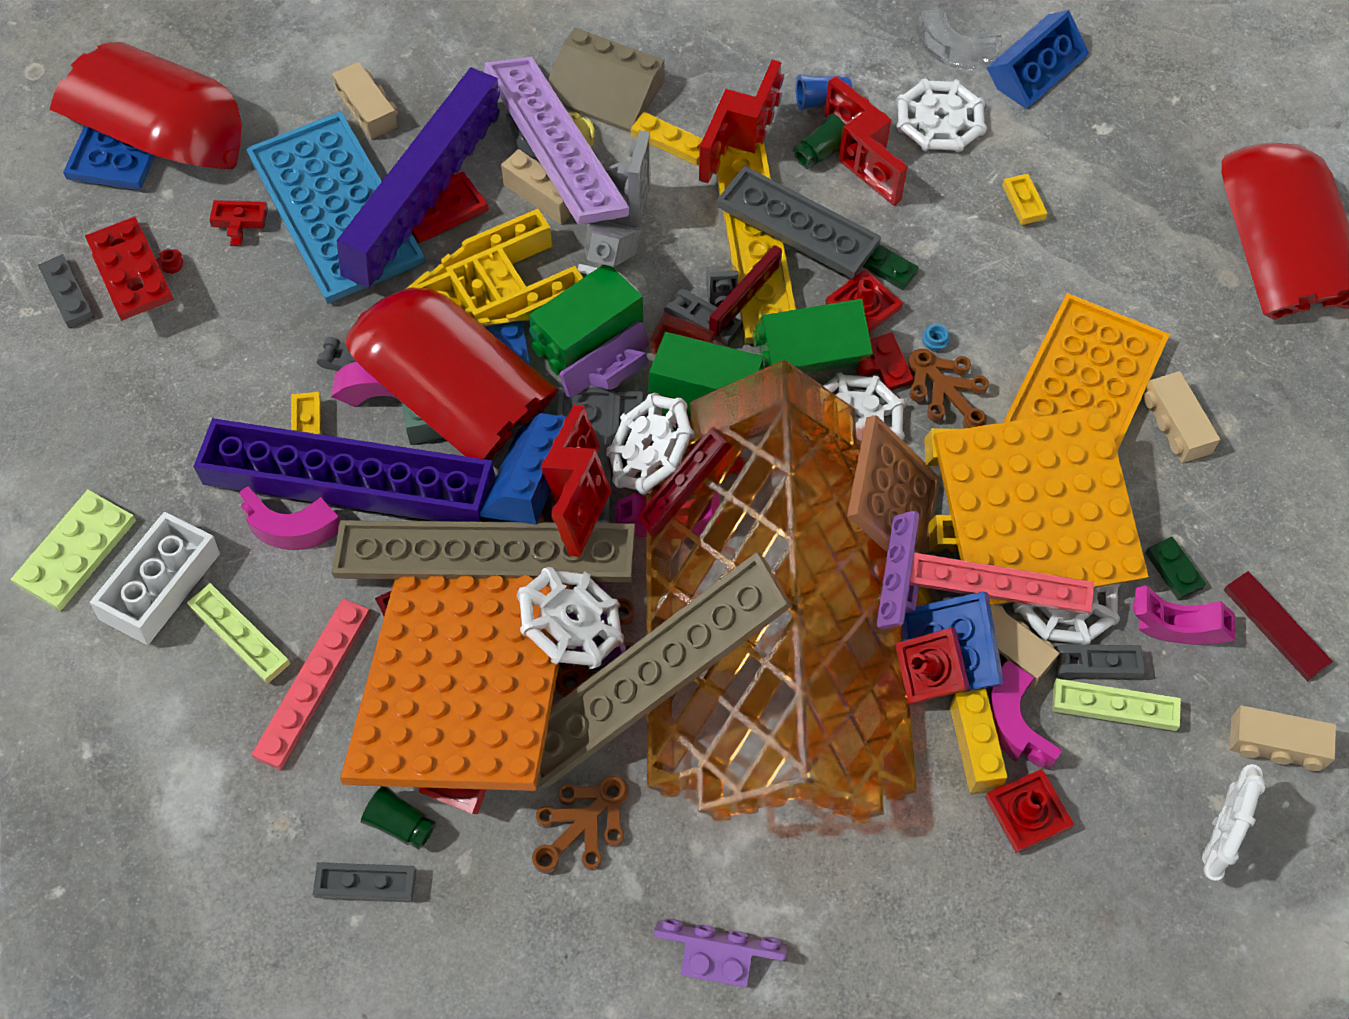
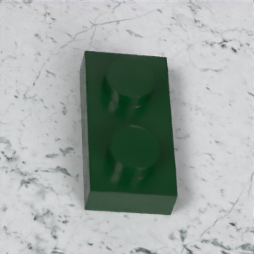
[863,244,919,290]
[1145,536,1206,601]

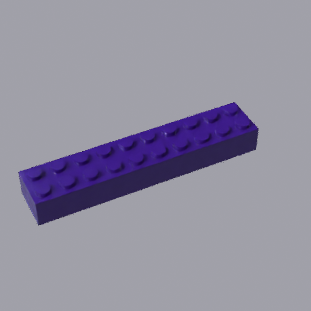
[337,67,500,288]
[193,418,496,522]

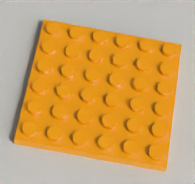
[933,406,1149,606]

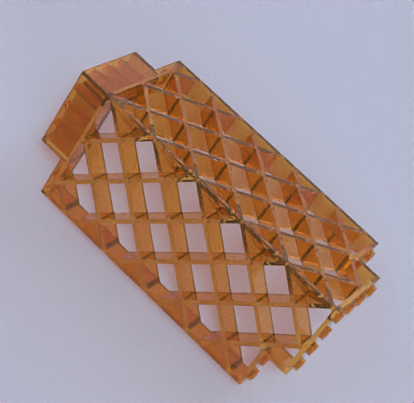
[646,360,917,823]

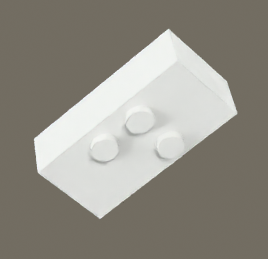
[89,511,220,645]

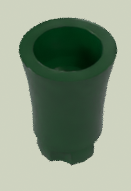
[793,114,846,169]
[360,786,436,850]

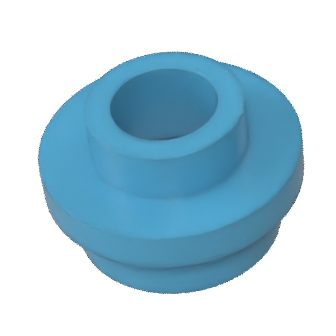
[922,324,950,351]

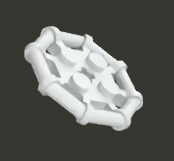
[896,78,987,153]
[804,372,906,460]
[606,393,695,495]
[517,567,625,669]
[1012,584,1120,645]
[1202,764,1265,881]

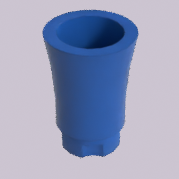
[796,74,852,111]

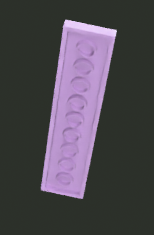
[484,57,629,225]

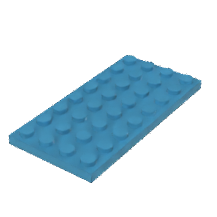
[245,111,426,304]

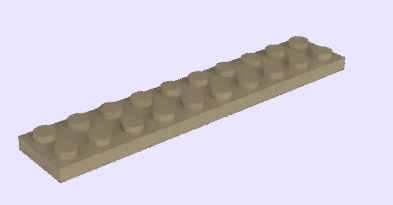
[331,520,636,583]
[538,552,793,788]

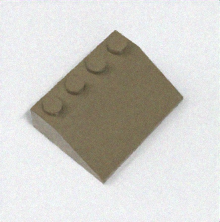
[548,27,664,133]

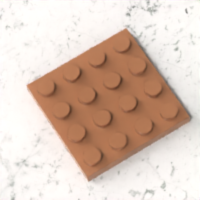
[847,415,941,555]

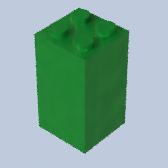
[529,264,643,375]
[752,299,873,381]
[648,332,767,434]

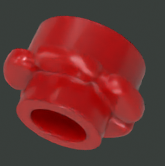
[156,249,183,274]

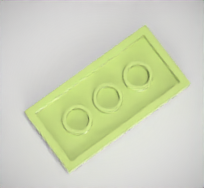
[10,489,136,612]

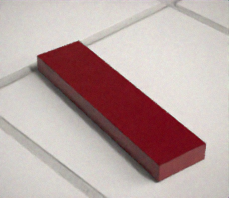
[709,245,782,337]
[637,426,732,537]
[1224,571,1333,681]

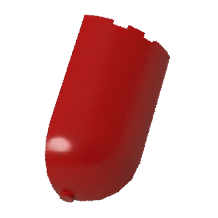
[50,42,242,170]
[1221,143,1349,320]
[345,287,558,460]

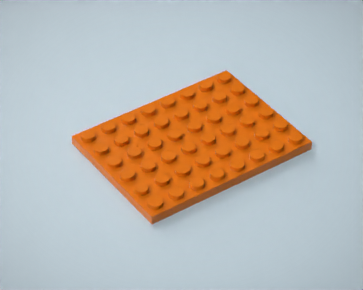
[340,576,574,791]

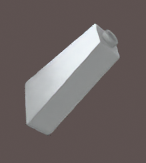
[584,220,641,267]

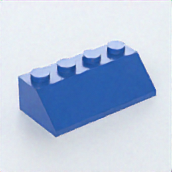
[987,10,1089,108]
[479,413,566,525]

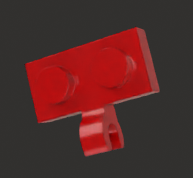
[209,200,268,246]
[856,332,914,391]

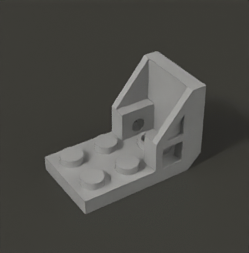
[604,130,651,228]

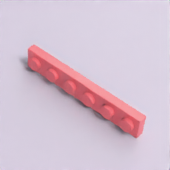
[909,553,1094,614]
[251,598,371,771]

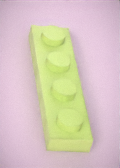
[187,583,290,684]
[1052,679,1181,731]

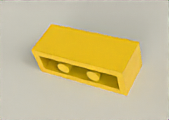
[950,689,1007,794]

